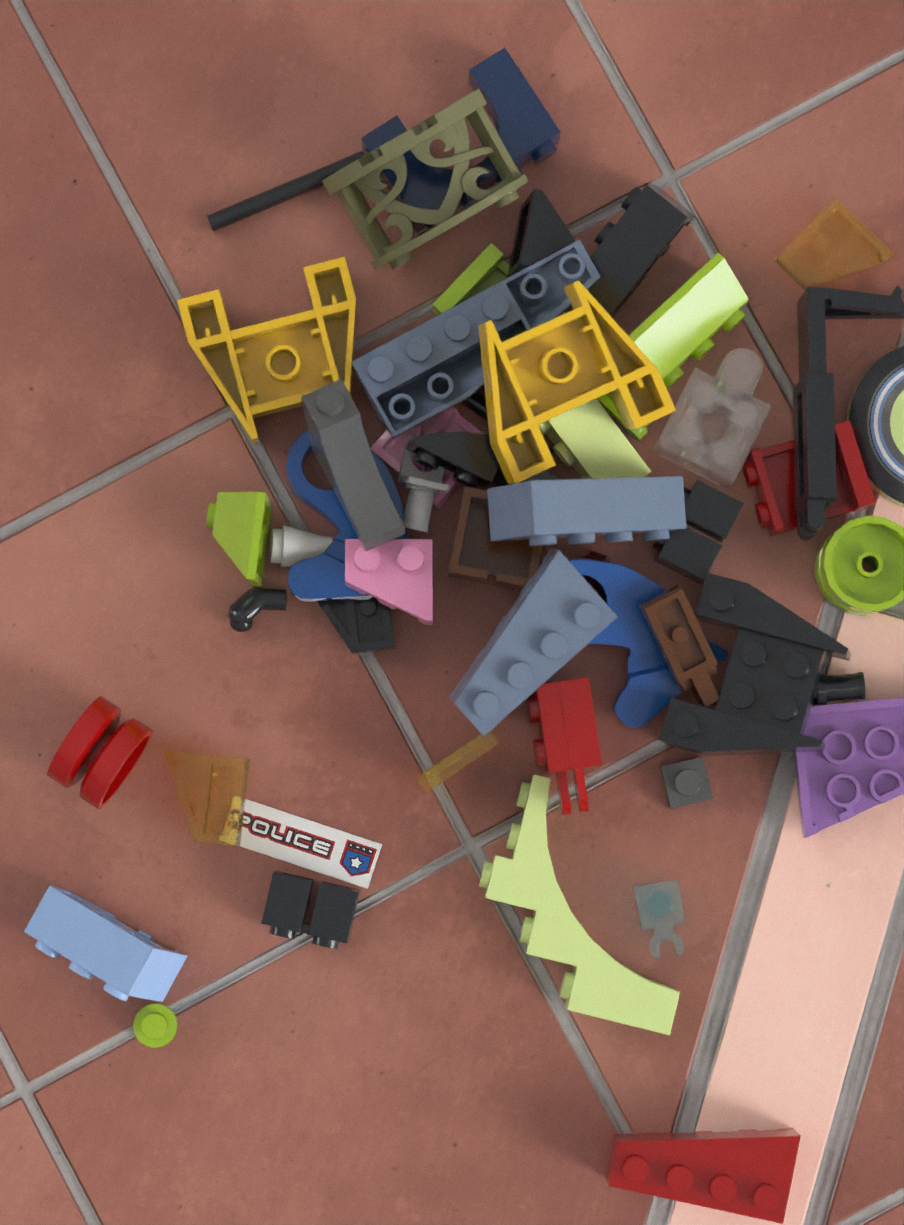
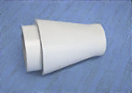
[269,525,332,568]

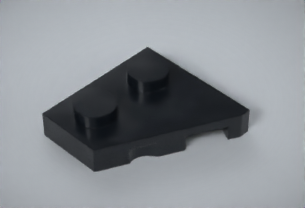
[317,598,395,654]

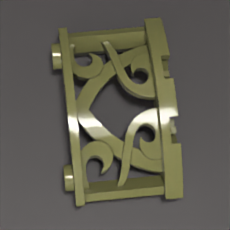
[322,88,529,270]

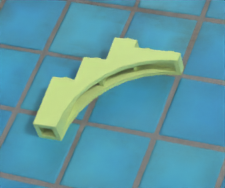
[479,774,680,1035]

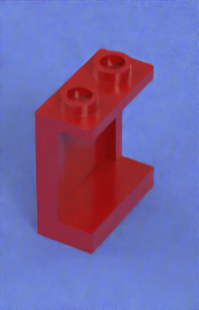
[742,420,875,537]

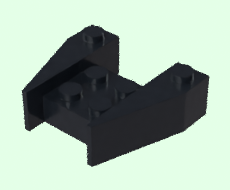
[659,573,851,756]

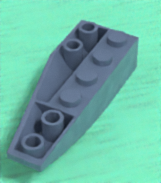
[352,239,601,439]

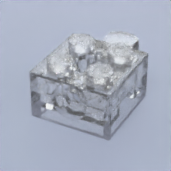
[652,348,772,489]

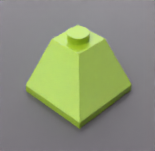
[206,492,272,588]

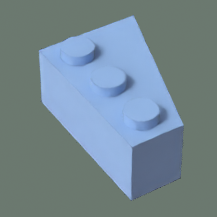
[24,885,187,1002]

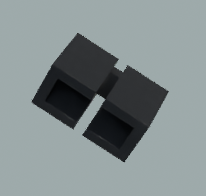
[653,480,744,584]
[261,871,360,949]

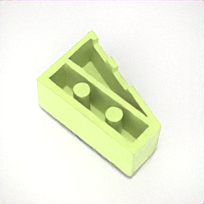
[538,398,651,479]

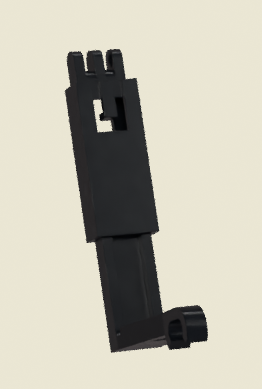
[793,285,904,540]

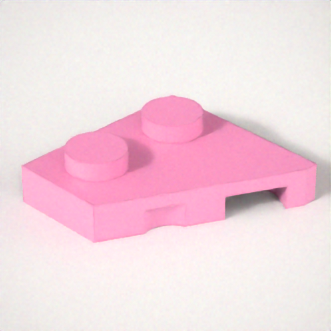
[345,539,433,625]

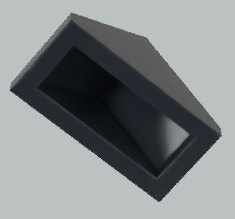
[507,188,575,278]

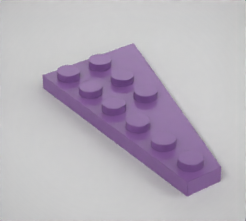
[793,697,904,838]

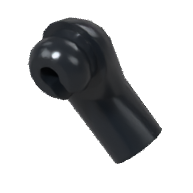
[228,588,287,632]

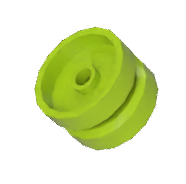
[814,516,904,616]

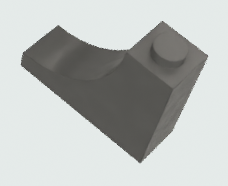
[301,379,405,551]

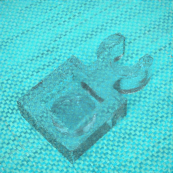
[634,879,685,959]

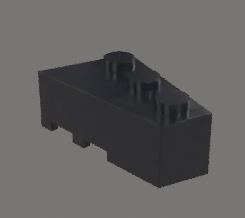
[588,184,695,318]

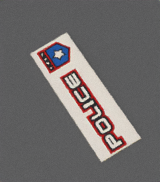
[221,796,382,889]

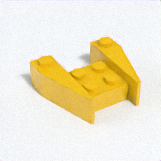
[177,256,357,444]
[478,280,676,484]

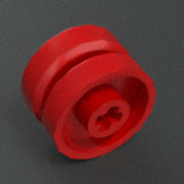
[47,696,153,809]

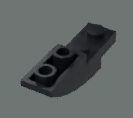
[406,432,562,488]

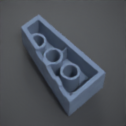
[487,476,686,546]
[449,548,617,736]

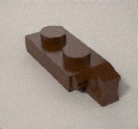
[639,585,720,707]

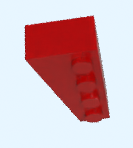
[605,1128,801,1224]

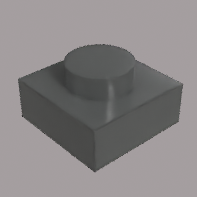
[660,757,713,809]

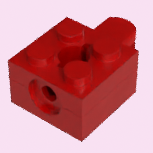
[526,677,602,815]

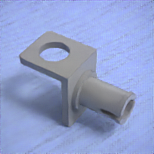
[397,434,451,532]

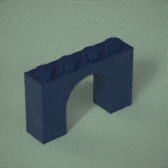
[361,47,560,233]

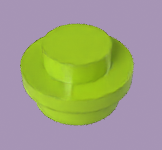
[133,1003,178,1048]

